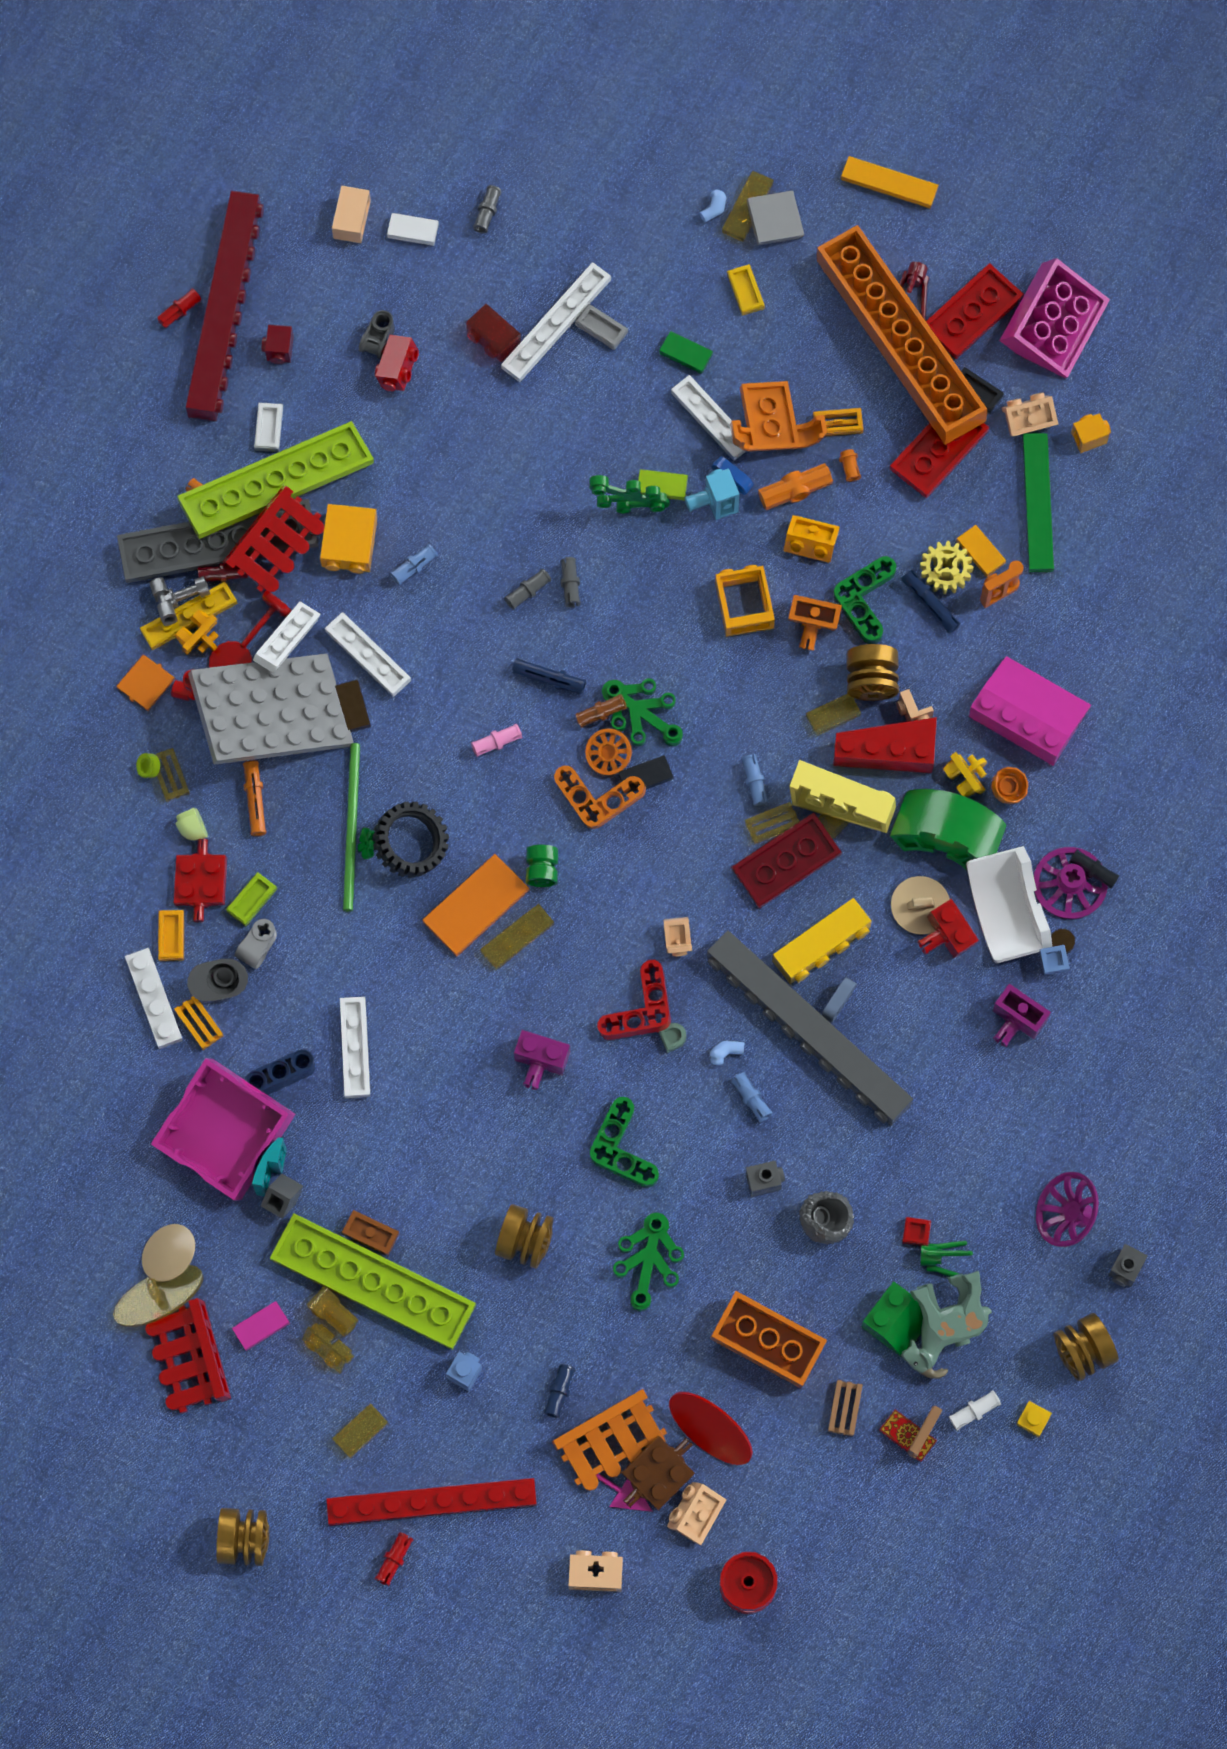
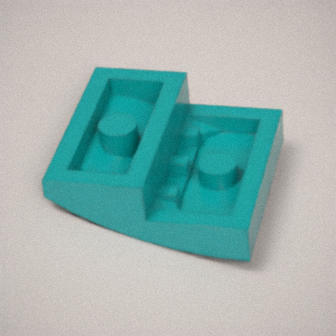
[252,1137,287,1197]

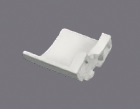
[966,846,1052,963]

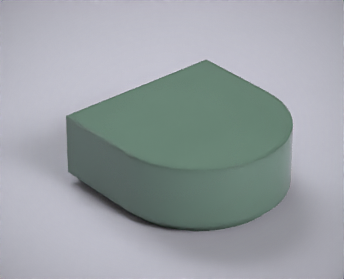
[658,1023,686,1053]

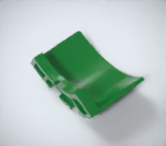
[890,789,1006,870]

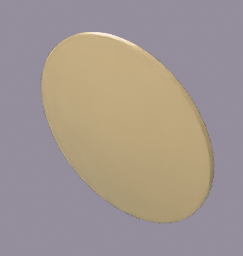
[891,876,950,935]
[142,1224,195,1282]

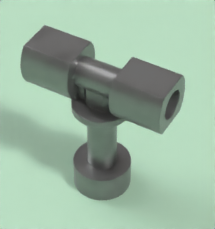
[149,576,210,626]

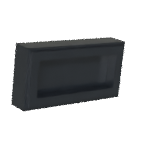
[961,367,1004,414]
[618,755,674,794]

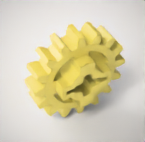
[920,541,973,594]

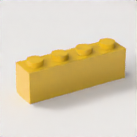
[772,898,872,984]

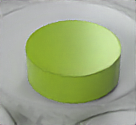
[136,753,160,778]

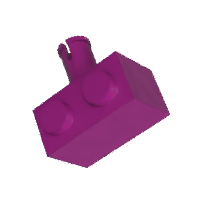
[993,984,1051,1047]
[514,1030,570,1090]

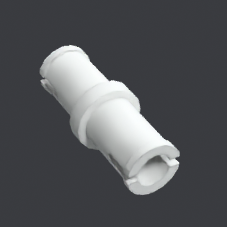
[948,1390,1001,1431]

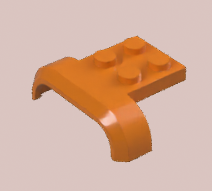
[730,381,827,451]

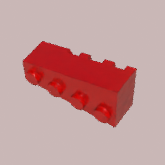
[833,717,937,773]

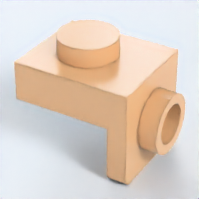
[896,689,934,722]
[663,917,692,956]

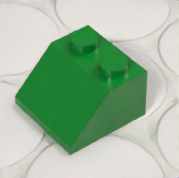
[861,1281,923,1357]

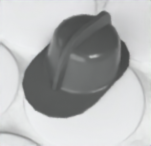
[187,959,248,1001]

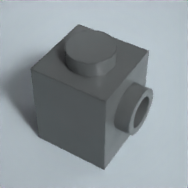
[745,1160,785,1197]
[261,1174,303,1219]
[1109,1244,1148,1287]

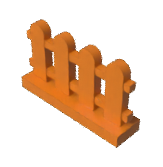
[552,1389,667,1490]

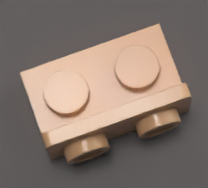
[1001,392,1059,437]
[667,1482,726,1545]

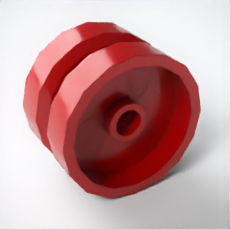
[720,1552,778,1614]

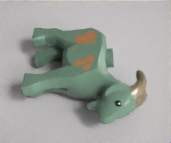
[901,1271,992,1379]

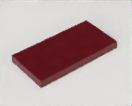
[731,812,842,909]

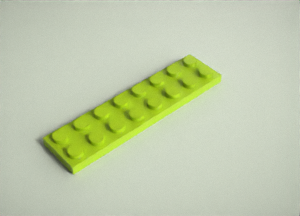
[177,421,374,539]
[270,1213,476,1350]

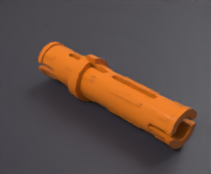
[243,761,267,836]

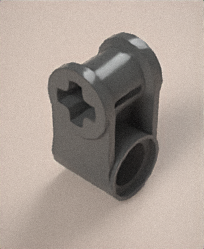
[358,310,395,360]

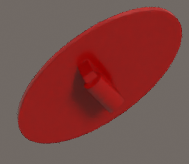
[669,1392,753,1465]

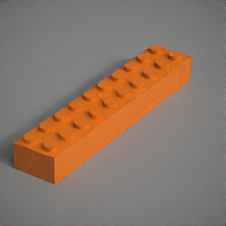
[817,225,987,445]

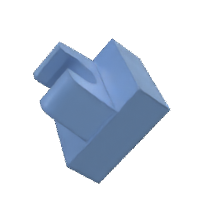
[1039,945,1070,976]

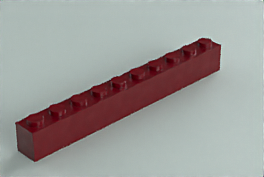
[186,191,264,421]

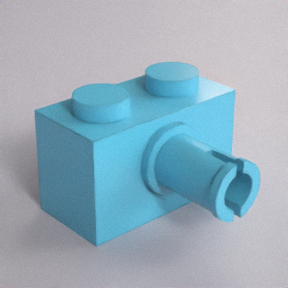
[685,468,740,520]

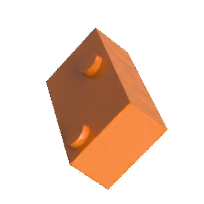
[710,1291,827,1388]

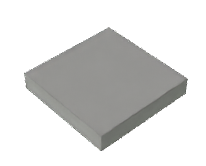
[746,191,804,246]

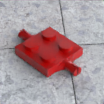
[174,838,227,923]

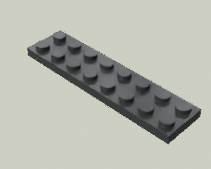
[117,499,318,583]

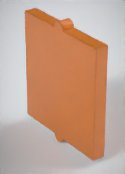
[116,654,175,711]

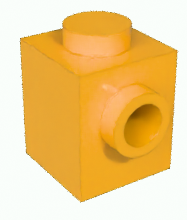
[1071,413,1111,453]

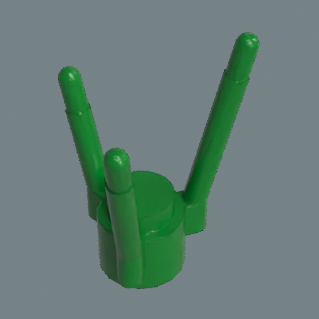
[921,1241,973,1276]

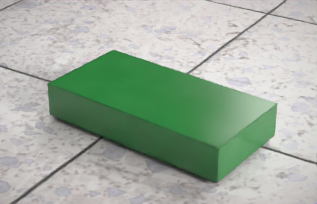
[659,331,713,374]

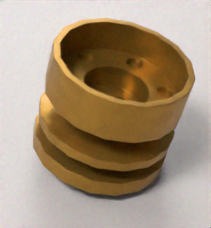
[846,644,899,701]
[495,1204,554,1269]
[1053,1313,1119,1381]
[217,1508,269,1566]

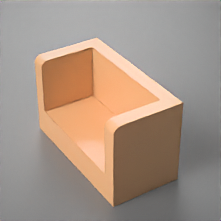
[332,186,371,243]

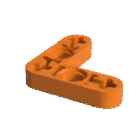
[554,765,646,829]

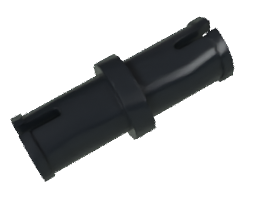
[1069,849,1120,889]

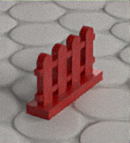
[222,485,324,592]
[145,1298,231,1413]

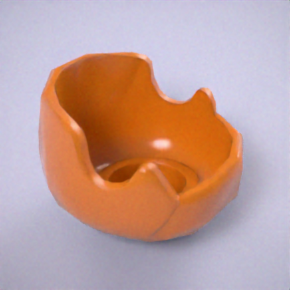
[991,767,1028,804]

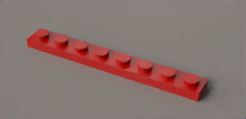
[326,1478,537,1526]

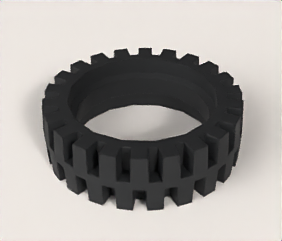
[372,801,449,878]

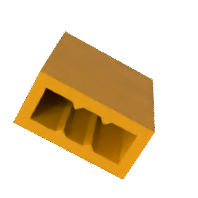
[320,504,378,574]

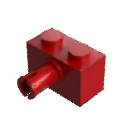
[917,898,979,958]

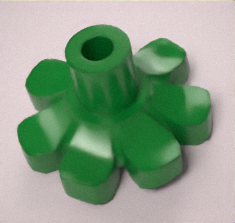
[357,828,375,859]

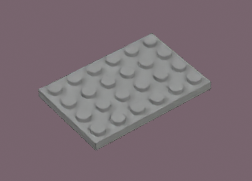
[188,654,354,765]

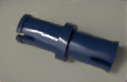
[544,1364,575,1418]

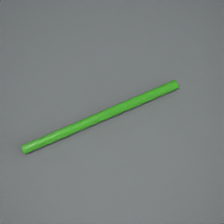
[343,743,360,912]

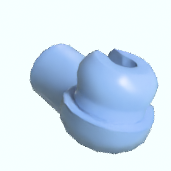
[700,189,726,223]
[709,1041,744,1065]

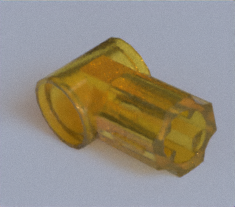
[306,1286,359,1337]

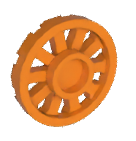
[585,729,632,775]

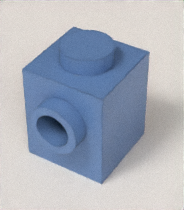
[446,1352,482,1392]

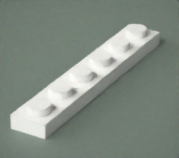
[501,262,611,382]

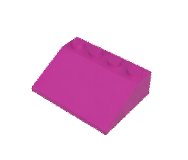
[999,258,1110,378]
[968,656,1091,766]

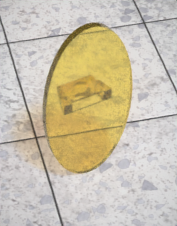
[113,1265,204,1327]

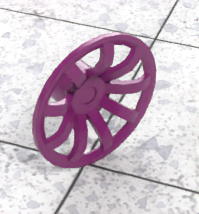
[1034,847,1108,919]
[1036,1172,1099,1247]

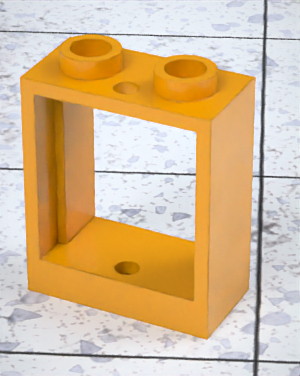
[715,565,775,637]

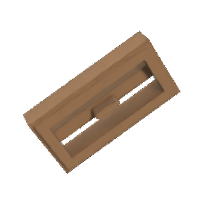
[828,1380,863,1436]
[907,1406,942,1459]

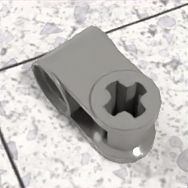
[235,919,277,969]

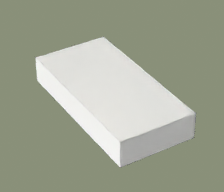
[387,213,439,246]
[254,403,283,452]

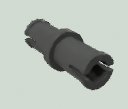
[473,185,502,234]
[560,557,581,608]
[504,569,551,610]

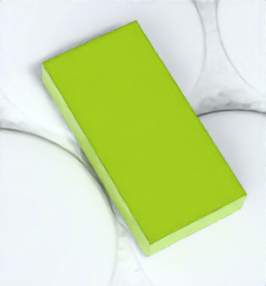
[638,469,688,501]
[226,872,277,926]

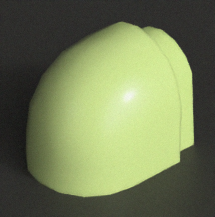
[175,808,208,841]

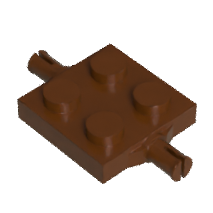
[621,1436,695,1510]

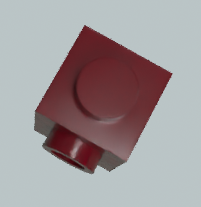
[261,325,294,364]

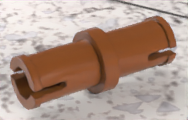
[576,694,627,728]

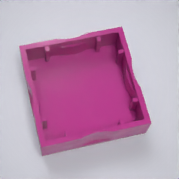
[151,1058,296,1200]

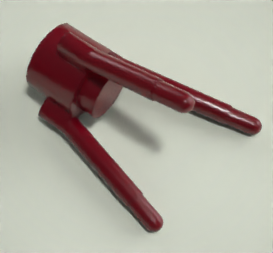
[899,262,929,320]

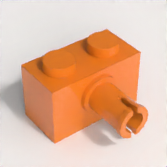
[788,595,842,651]

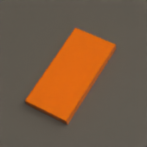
[422,854,530,957]

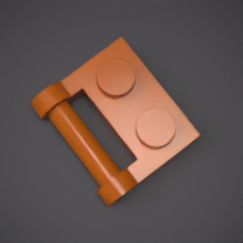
[980,561,1024,608]

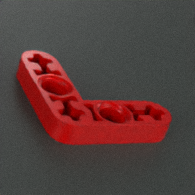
[597,960,671,1040]

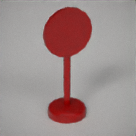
[209,590,292,668]

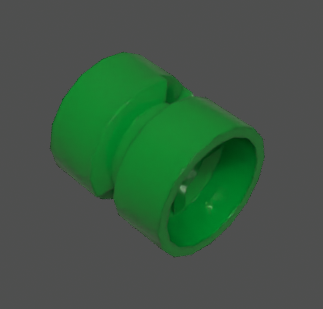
[525,845,558,887]

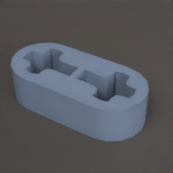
[822,977,857,1023]

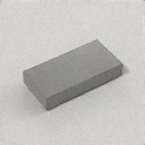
[575,304,628,350]

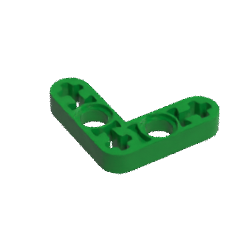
[834,556,896,644]
[590,1097,659,1188]

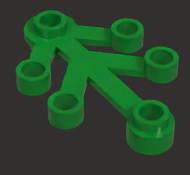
[589,475,670,514]
[602,678,683,746]
[613,1213,684,1311]

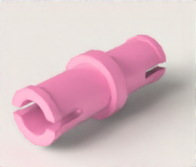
[471,724,522,757]

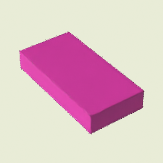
[232,1301,290,1351]

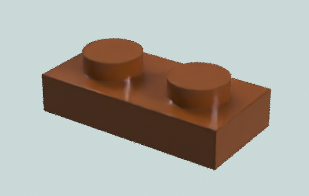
[342,1210,400,1256]

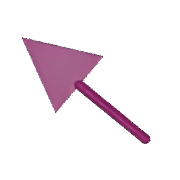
[596,1473,653,1512]

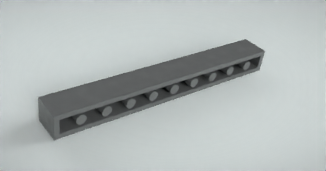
[707,930,913,1126]

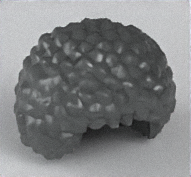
[799,1191,854,1245]

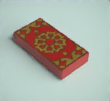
[879,1410,937,1462]

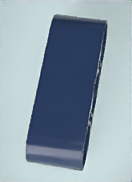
[245,1049,315,1095]

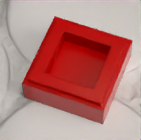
[902,1217,931,1246]

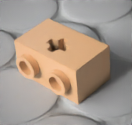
[569,1550,623,1592]

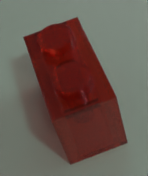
[466,304,521,362]

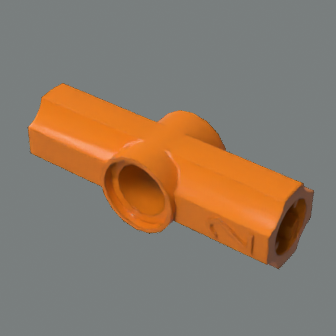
[758,463,833,510]

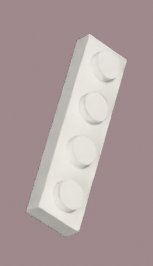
[671,375,746,461]
[253,602,320,673]
[325,612,411,697]
[125,948,183,1049]
[340,997,370,1098]

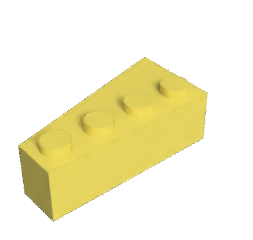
[790,760,896,833]

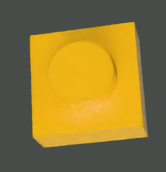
[1016,1401,1052,1437]

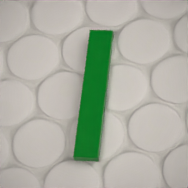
[1023,433,1054,572]

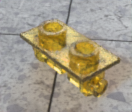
[302,1322,354,1373]

